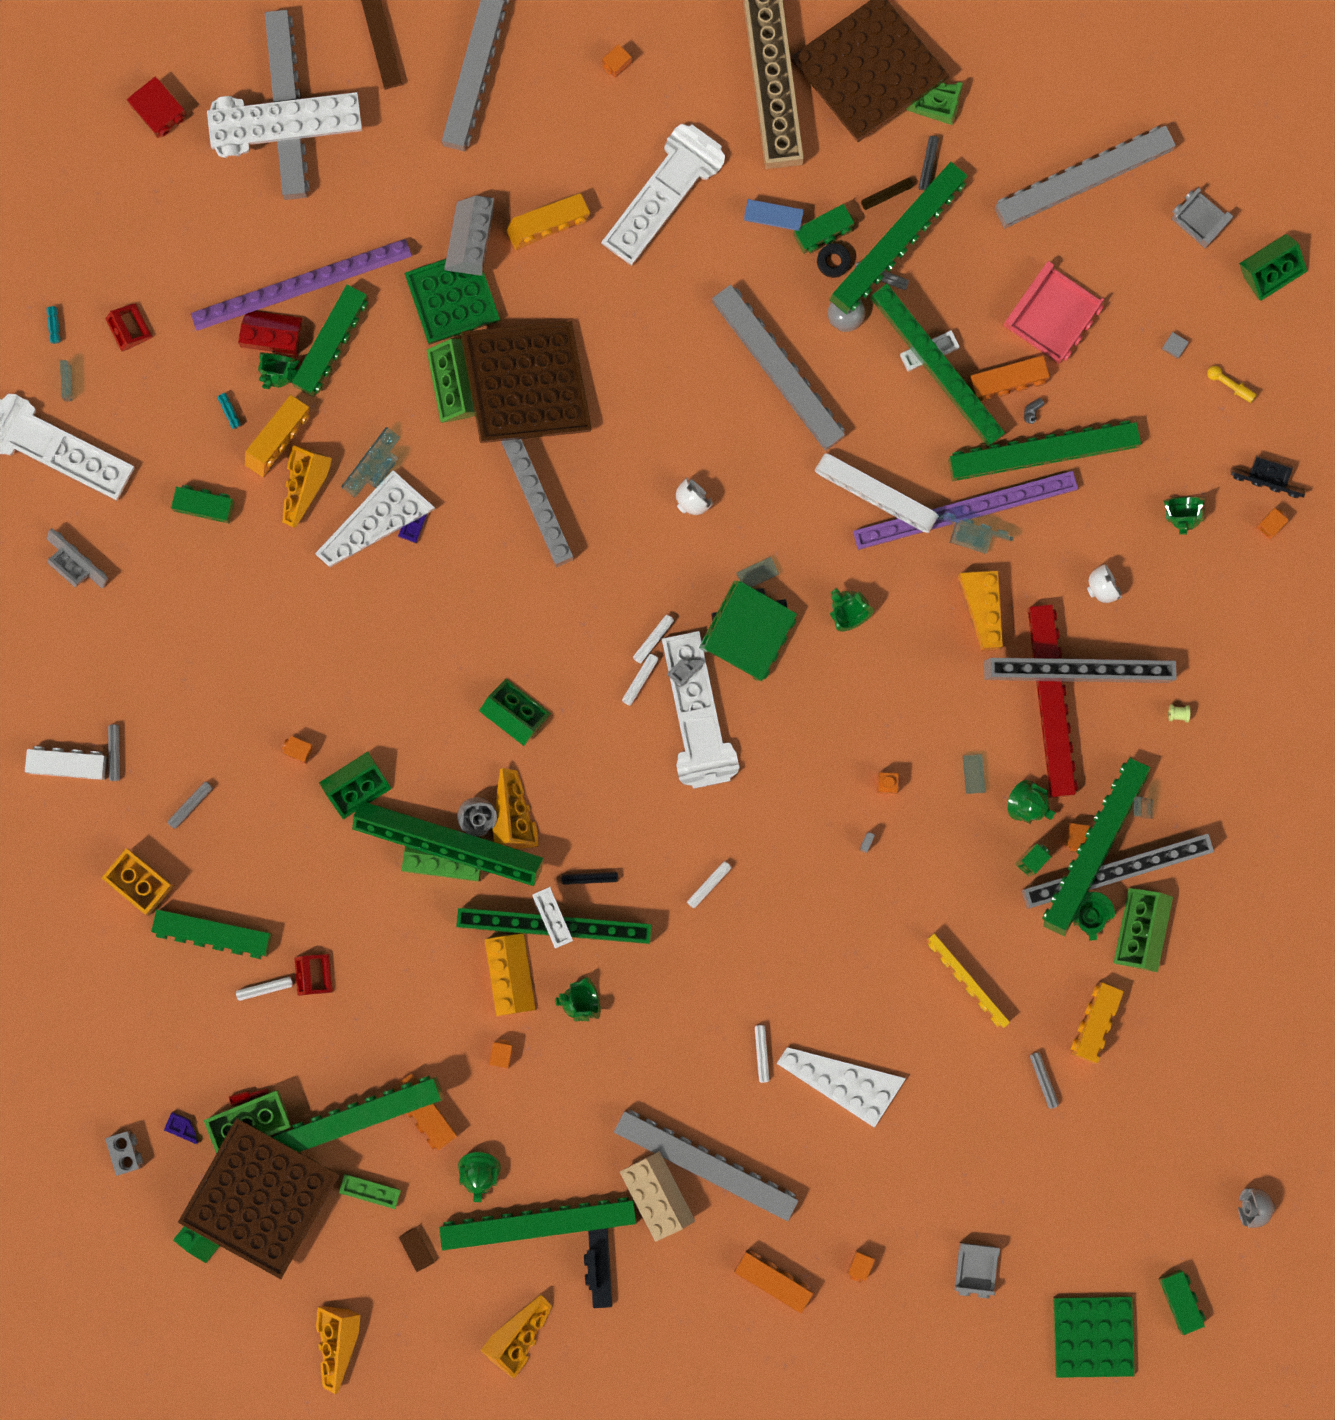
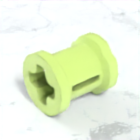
[1168,704,1190,723]

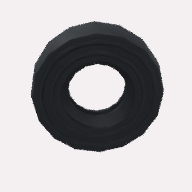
[817,243,851,278]

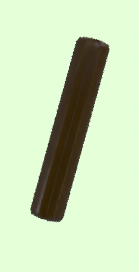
[861,178,913,210]

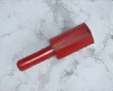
[229,1088,269,1107]

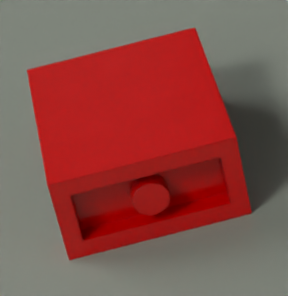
[126,76,187,138]

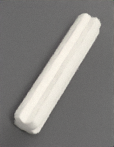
[633,615,674,664]
[622,654,658,706]
[687,861,732,908]
[236,977,293,1001]
[755,1025,769,1083]

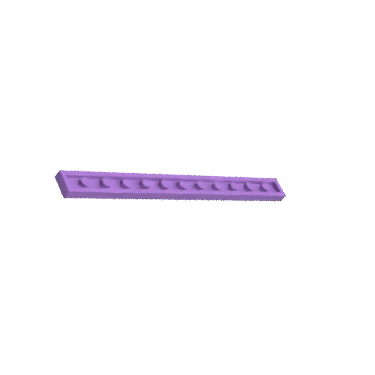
[191,239,412,331]
[853,471,1078,550]

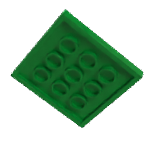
[404,259,500,345]
[1053,1296,1135,1378]

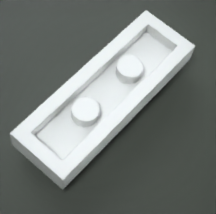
[900,330,959,372]
[532,887,573,949]

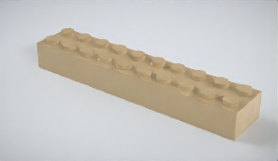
[743,0,803,169]

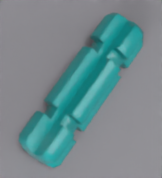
[46,306,61,344]
[217,393,241,429]

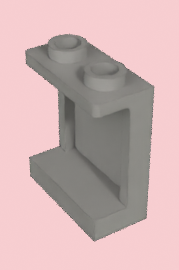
[1171,187,1233,249]
[954,1243,1000,1298]

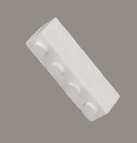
[25,746,107,780]

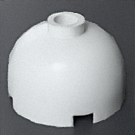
[676,478,713,515]
[1087,564,1122,603]

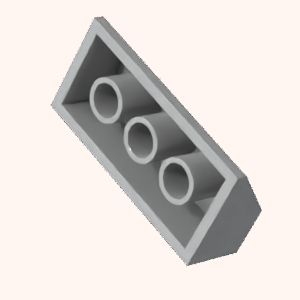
[445,195,494,276]

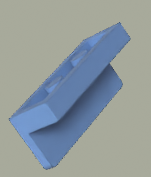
[744,199,803,231]

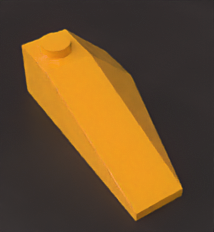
[282,445,332,528]
[493,768,539,849]
[480,1295,552,1379]
[316,1306,360,1394]

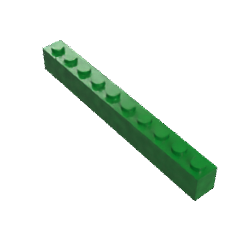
[829,161,968,315]
[870,284,1005,447]
[948,420,1141,482]
[1042,758,1151,937]
[352,801,543,886]
[456,908,652,944]
[272,1075,444,1152]
[439,1197,636,1251]

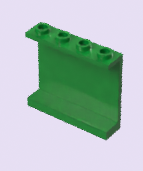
[699,581,797,681]

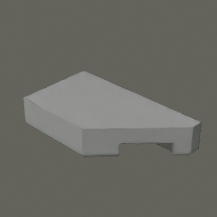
[667,660,705,688]

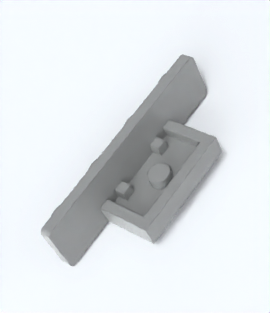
[47,528,108,588]

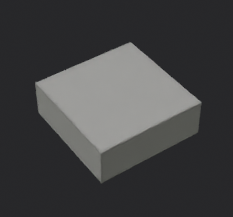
[1162,332,1188,359]
[860,832,875,853]

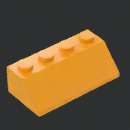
[485,934,536,1016]

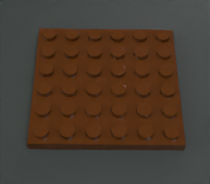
[791,0,949,142]
[461,321,592,443]
[178,1118,340,1279]

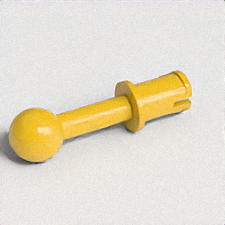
[1207,365,1257,404]

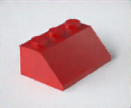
[238,311,303,355]

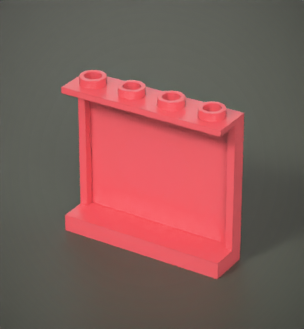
[1003,261,1104,364]

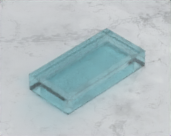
[60,360,72,402]
[736,557,779,587]
[962,754,985,794]
[1134,797,1153,819]

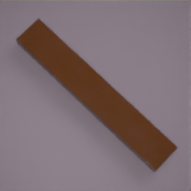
[361,0,403,90]

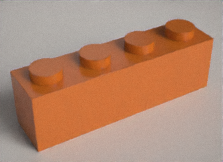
[968,355,1050,402]
[392,1073,458,1151]
[734,1250,813,1314]

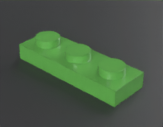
[339,1174,401,1209]

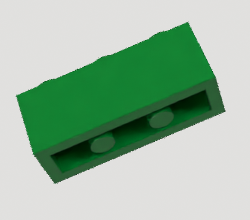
[793,203,854,254]
[171,485,234,524]
[1015,844,1051,877]
[1158,1270,1206,1335]

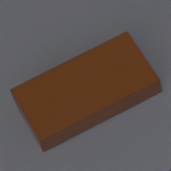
[399,1228,434,1272]

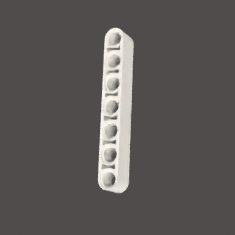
[815,453,939,533]

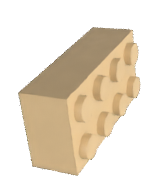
[620,1151,695,1242]

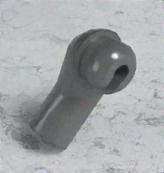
[1024,397,1044,424]

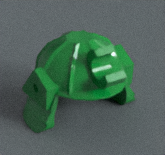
[258,352,300,389]
[1163,496,1206,535]
[830,588,874,632]
[1007,780,1056,824]
[1073,892,1115,941]
[555,977,601,1021]
[458,1152,501,1202]

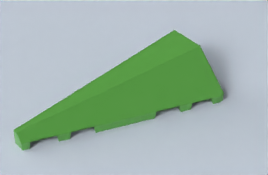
[905,82,963,125]

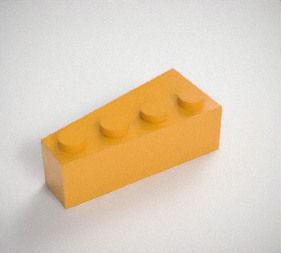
[506,193,590,251]
[245,394,310,478]
[958,571,1003,651]
[1070,982,1124,1064]

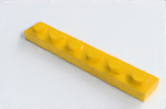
[927,934,1010,1028]

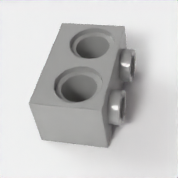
[105,1131,143,1176]

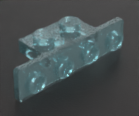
[341,427,399,497]
[938,512,1014,554]

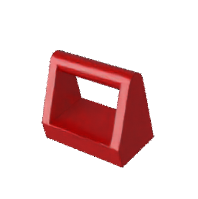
[105,303,152,352]
[294,954,333,996]

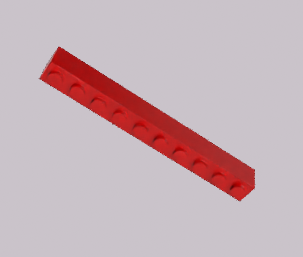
[1027,604,1078,798]

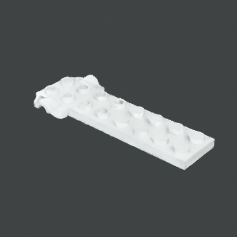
[207,92,362,158]
[601,124,725,266]
[0,394,135,501]
[662,631,740,789]

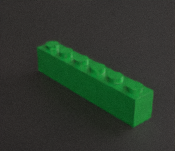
[291,284,369,397]
[151,909,272,959]

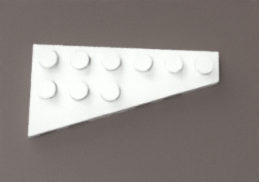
[315,471,435,567]
[776,1047,906,1128]

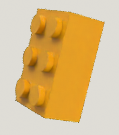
[101,848,174,916]

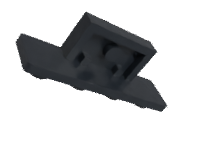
[1230,455,1305,498]
[584,1228,613,1308]

